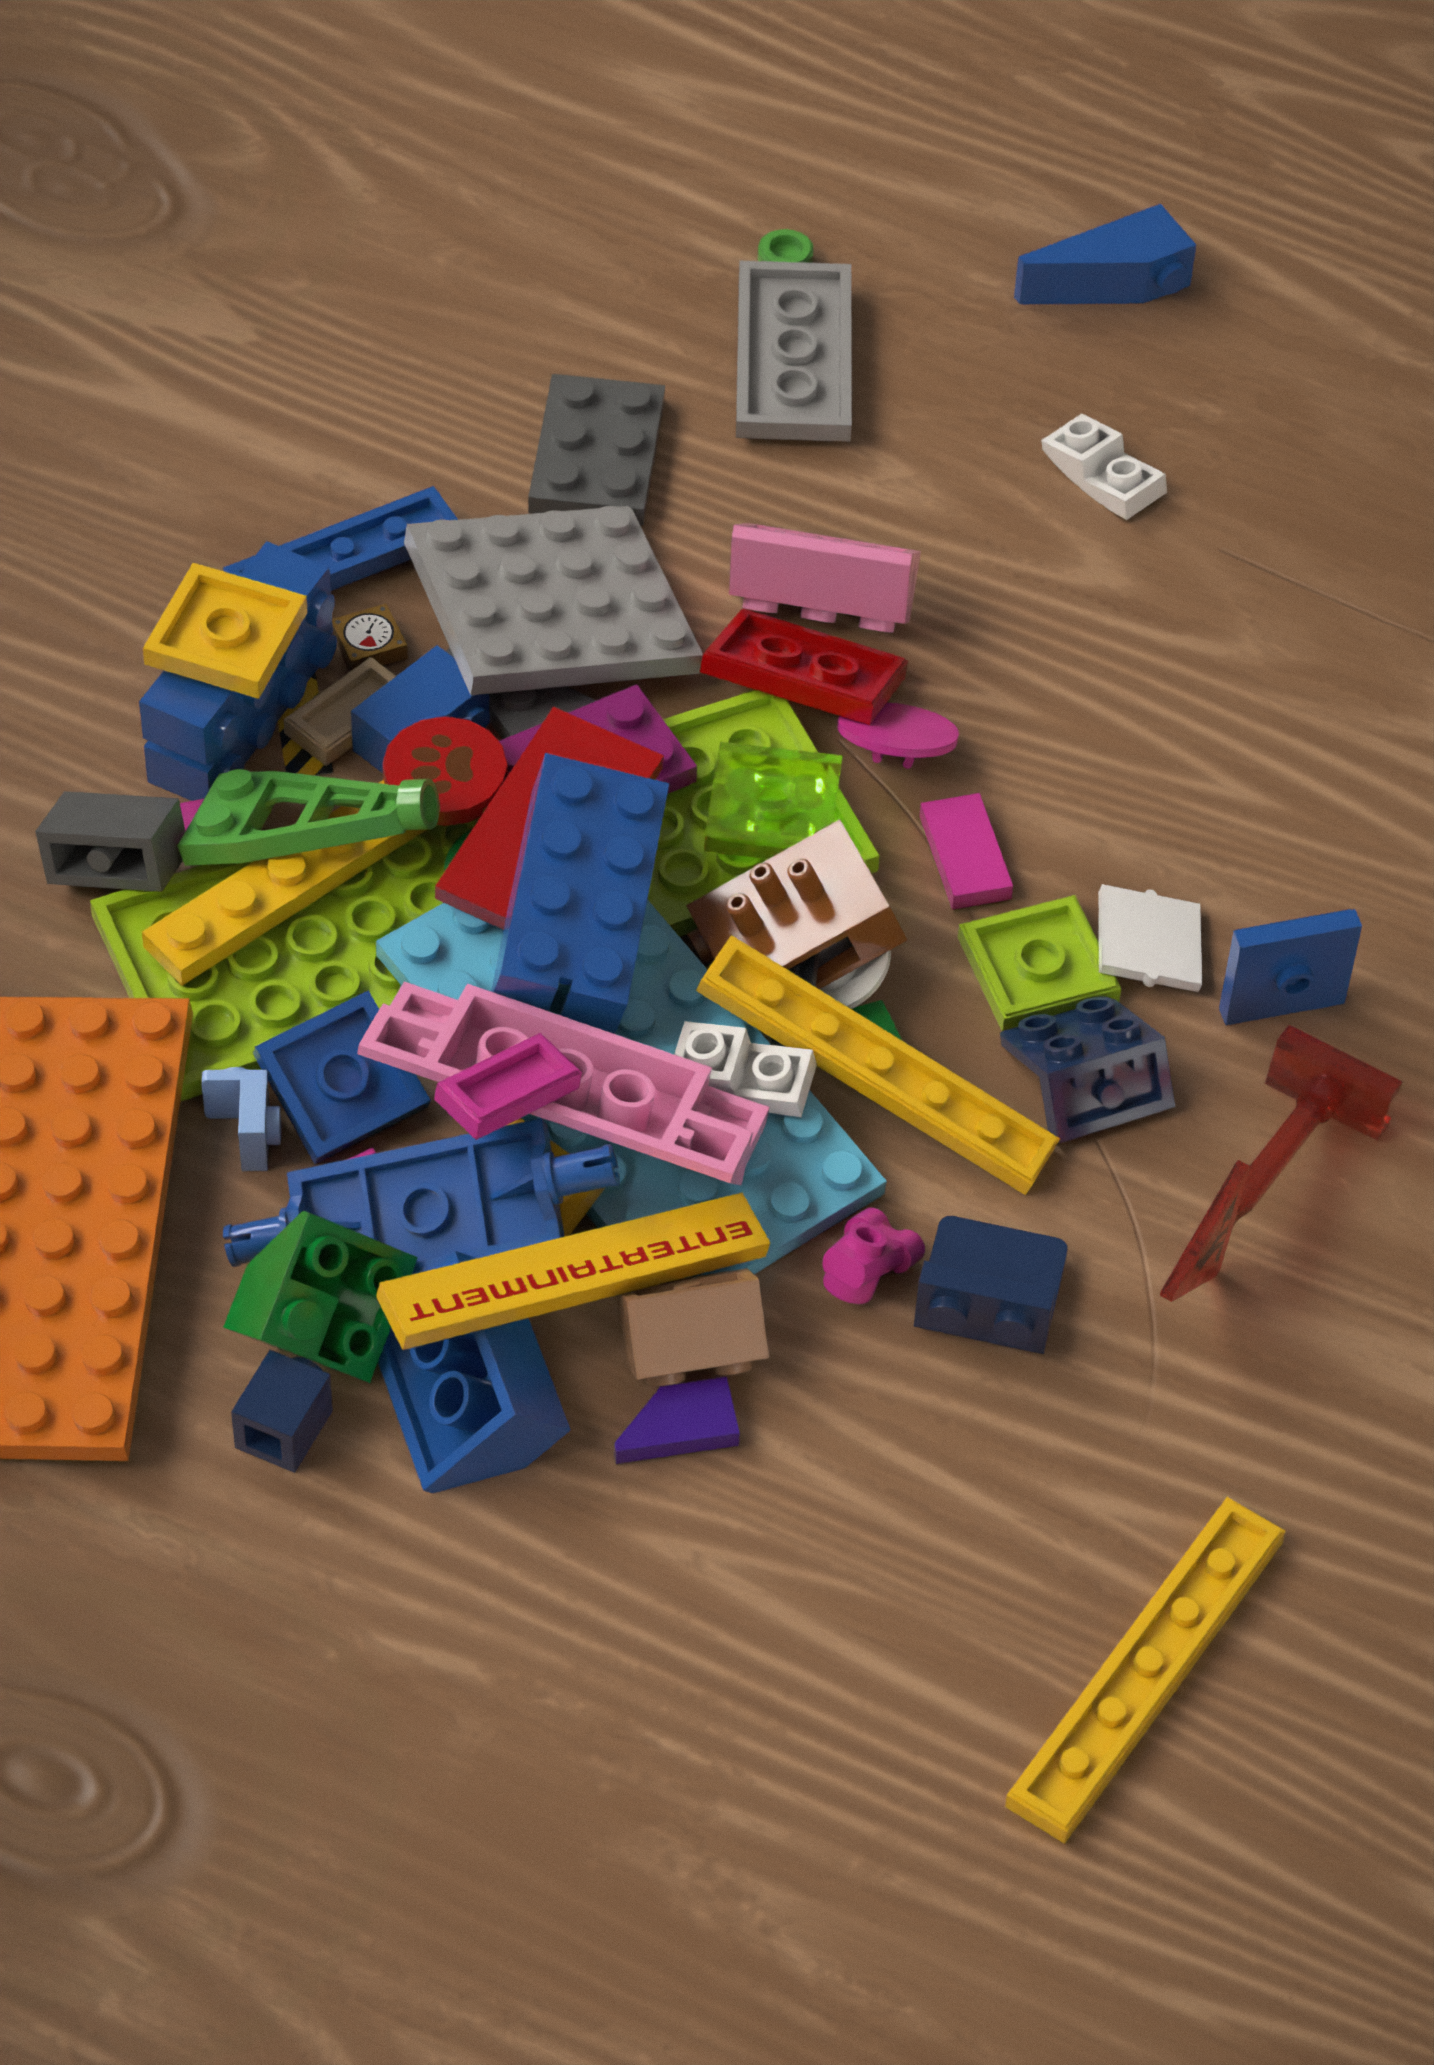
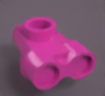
[823,1208,925,1304]

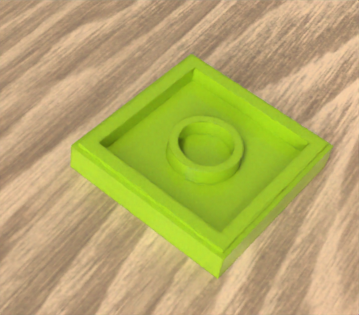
[958,895,1121,1031]

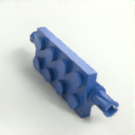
[223,1118,620,1275]

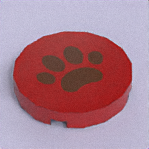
[383,716,508,826]

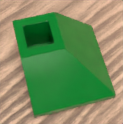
[223,1211,418,1383]

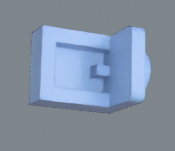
[202,1067,281,1171]

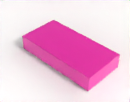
[919,793,1013,910]
[434,1033,582,1140]

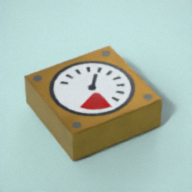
[332,603,408,671]

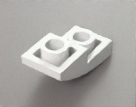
[1041,414,1167,520]
[674,1021,817,1117]

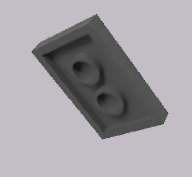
[528,374,665,525]

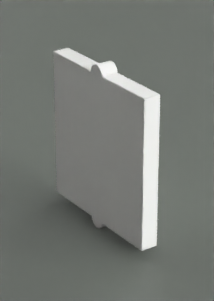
[1098,884,1202,992]

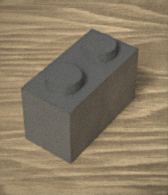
[35,791,185,892]

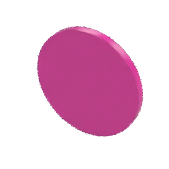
[837,703,959,769]

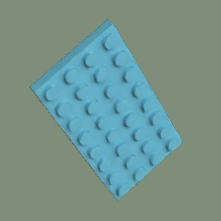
[376,899,887,1278]

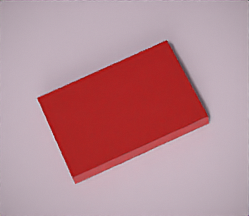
[700,608,909,725]

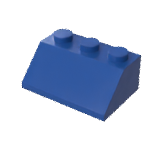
[378,1251,571,1493]

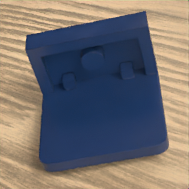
[914,1216,1068,1354]

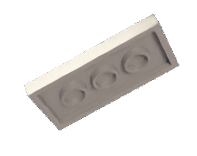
[736,261,852,441]

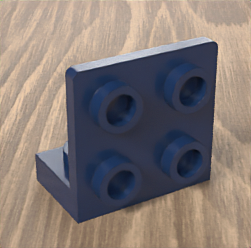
[1000,997,1175,1143]

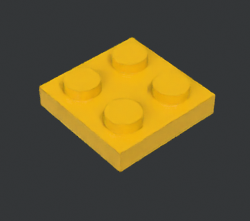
[143,563,308,699]

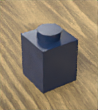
[231,1350,333,1473]

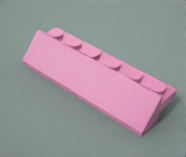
[357,981,770,1186]

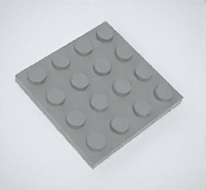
[404,506,703,695]

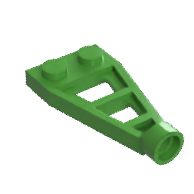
[177,769,440,866]

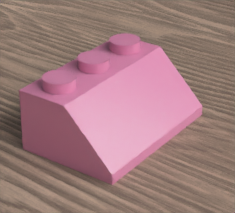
[729,523,921,633]

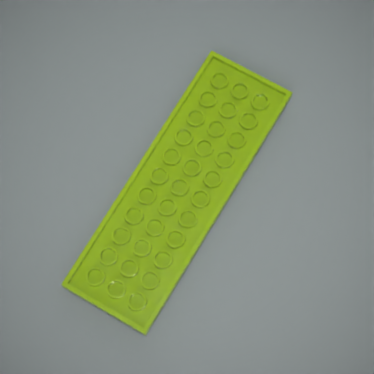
[90,690,879,1102]

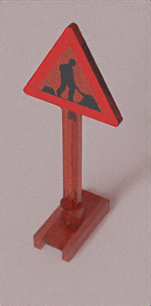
[1160,1025,1403,1302]

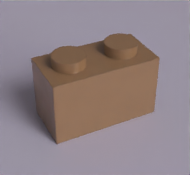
[617,1268,769,1386]

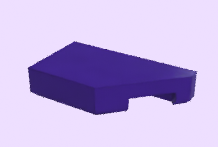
[614,1377,740,1464]

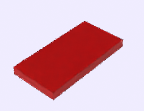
[435,706,664,930]

